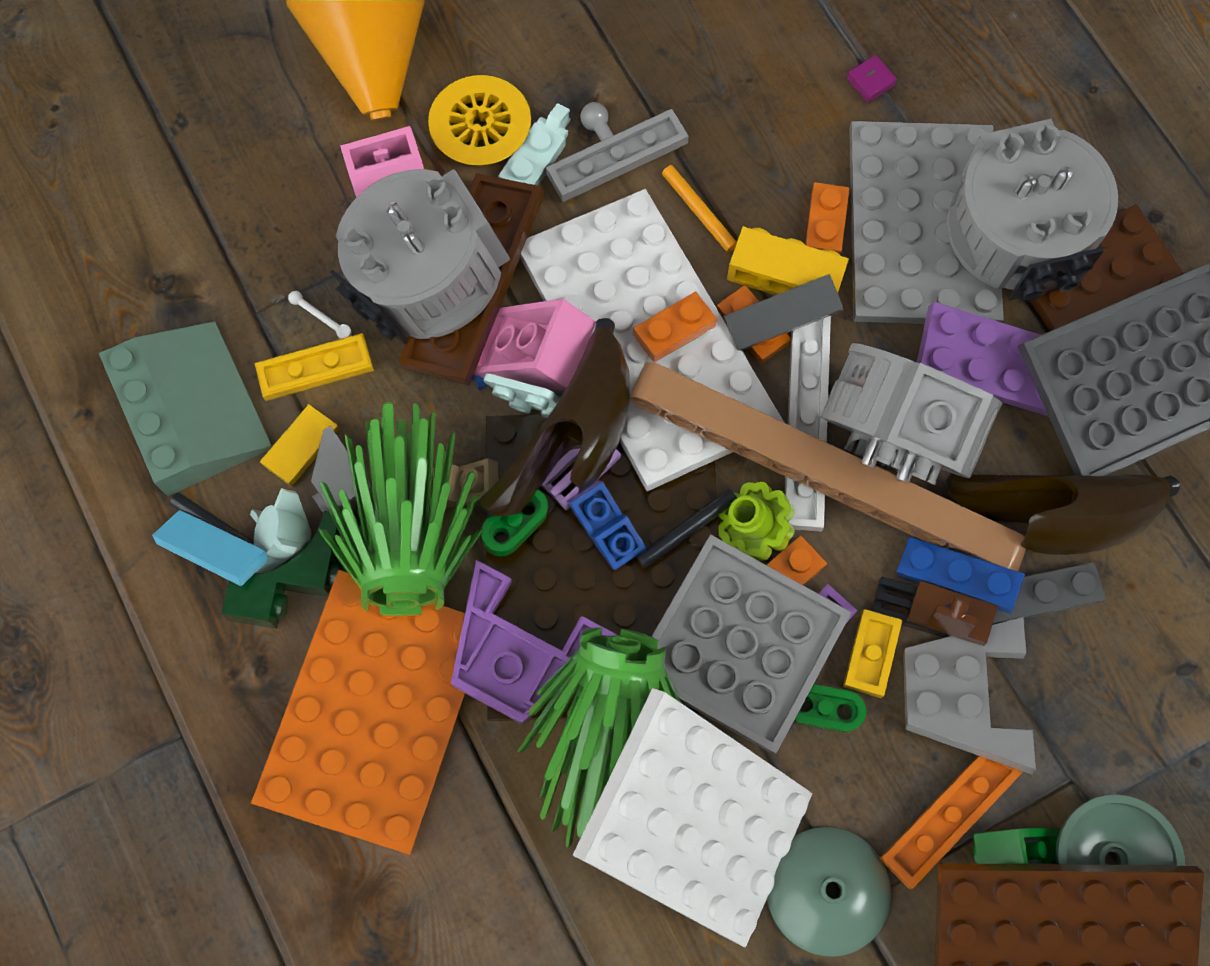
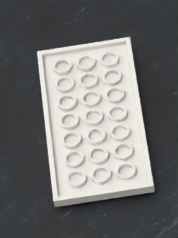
[520,189,784,491]

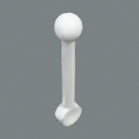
[288,291,352,339]

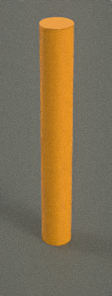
[662,165,737,253]

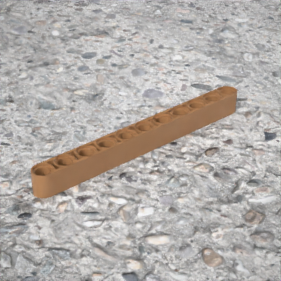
[629,362,1026,571]

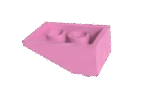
[474,299,596,391]

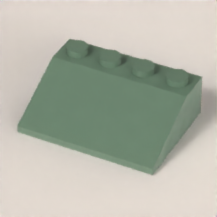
[99,321,273,497]

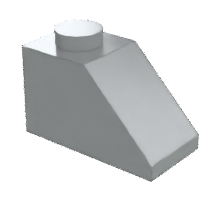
[311,426,372,514]

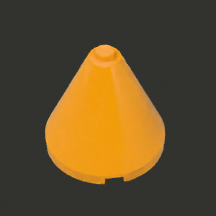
[286,0,425,121]

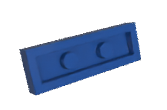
[896,537,1025,614]

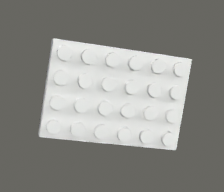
[573,688,813,948]

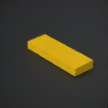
[254,333,374,401]

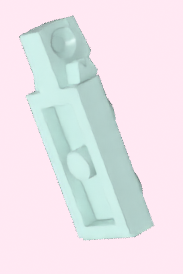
[498,103,570,186]

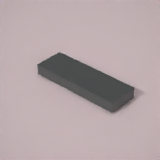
[724,274,844,351]

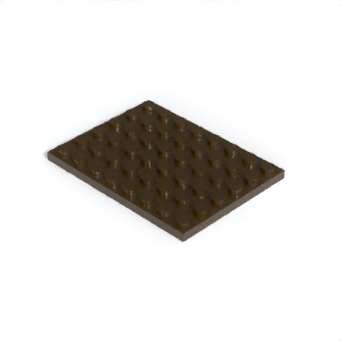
[486,414,719,722]

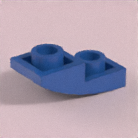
[567,480,646,570]

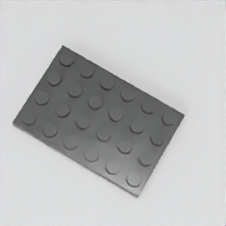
[1018,263,1210,476]

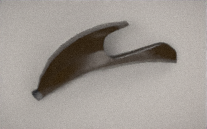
[476,318,630,517]
[946,473,1180,555]

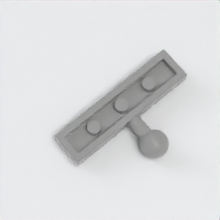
[546,102,689,202]

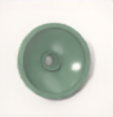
[1056,795,1186,866]
[767,827,891,956]

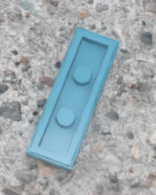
[152,510,268,586]

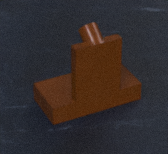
[907,581,998,646]

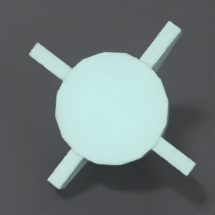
[250,488,311,574]

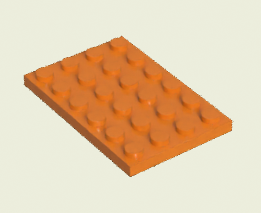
[251,570,465,855]

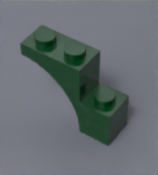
[221,511,342,628]

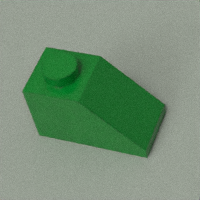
[973,828,1060,864]

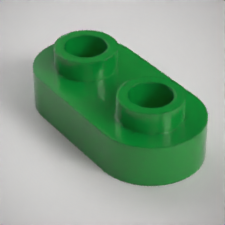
[481,490,548,556]
[794,684,866,733]

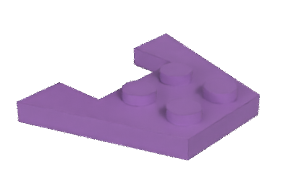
[451,560,617,725]

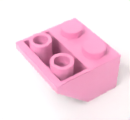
[340,126,424,198]

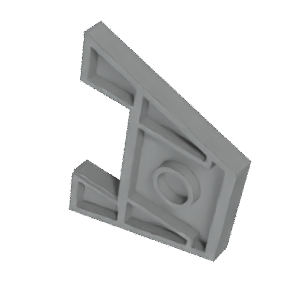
[903,617,1036,775]

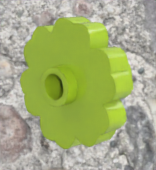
[718,482,795,561]

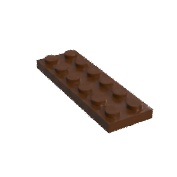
[398,173,545,385]

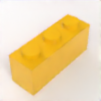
[727,226,849,295]

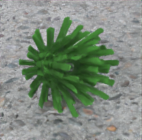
[319,402,483,616]
[517,627,681,848]

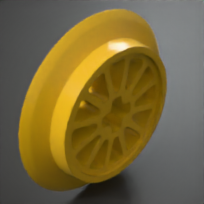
[428,75,531,165]

